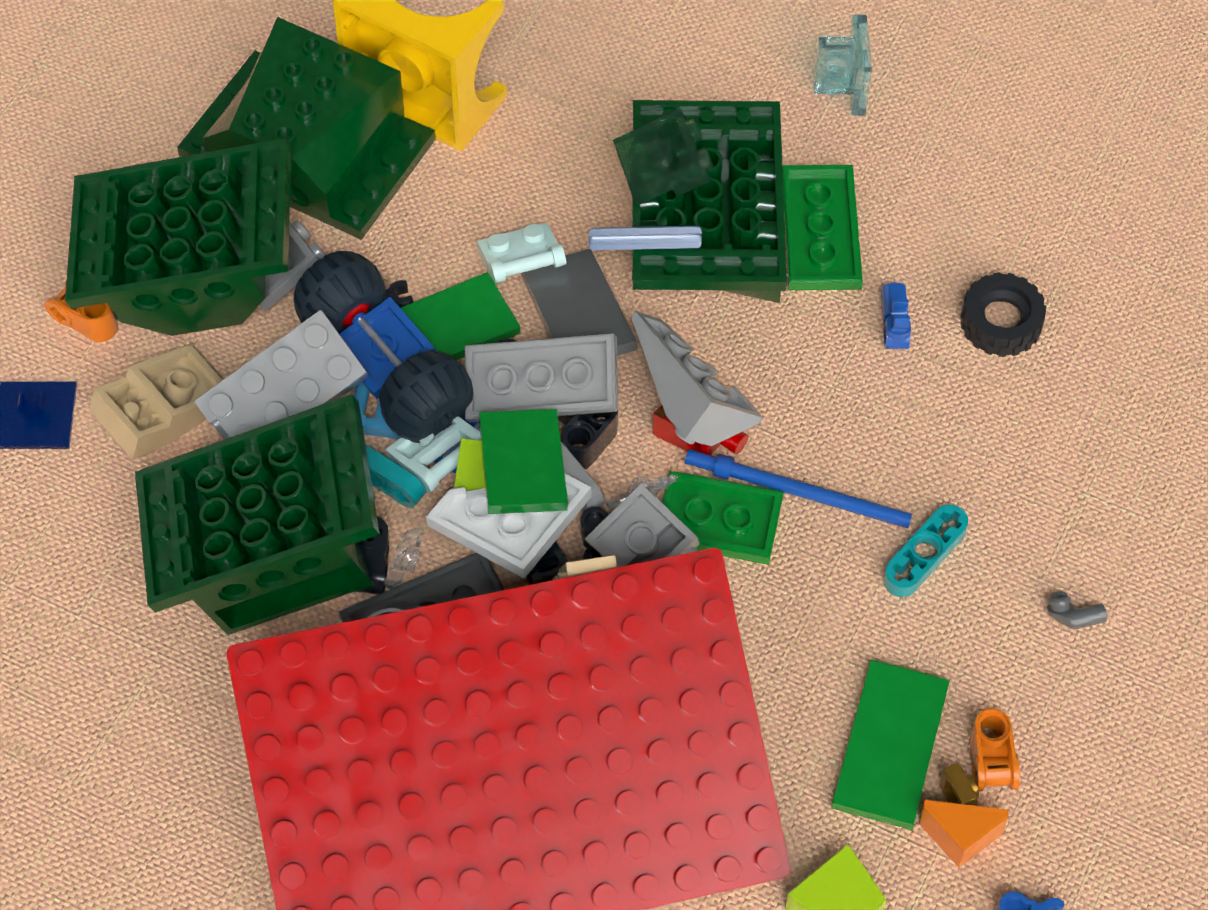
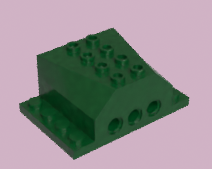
[177,17,436,240]
[632,100,787,303]
[65,138,291,336]
[135,394,380,635]

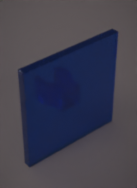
[0,382,77,449]

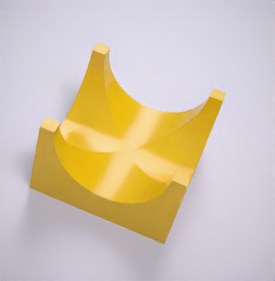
[332,0,508,152]

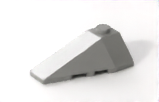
[631,311,763,446]

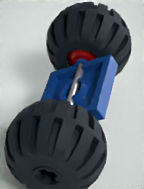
[293,251,474,443]

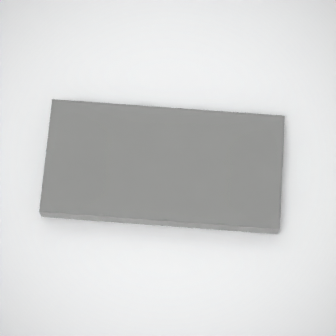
[465,333,618,423]

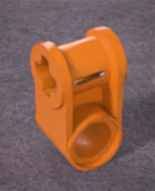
[44,281,118,342]
[969,708,1020,791]

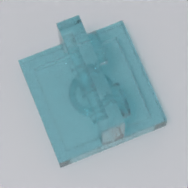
[813,15,872,116]

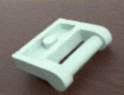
[477,222,566,284]
[385,416,481,493]

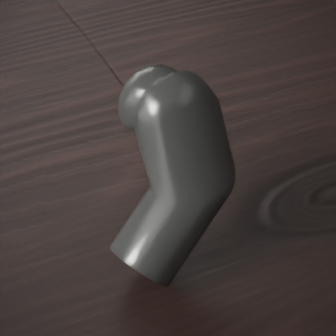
[1047,591,1107,629]

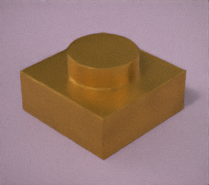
[939,762,979,806]

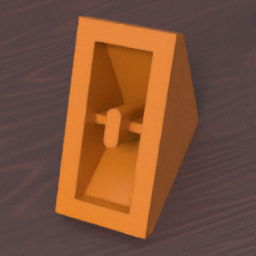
[919,800,1009,868]

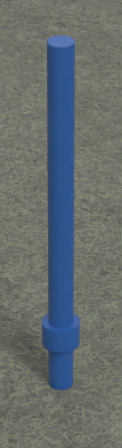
[685,449,912,529]

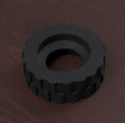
[960,272,1046,357]

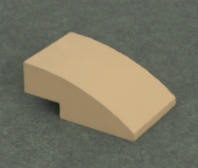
[89,344,222,460]

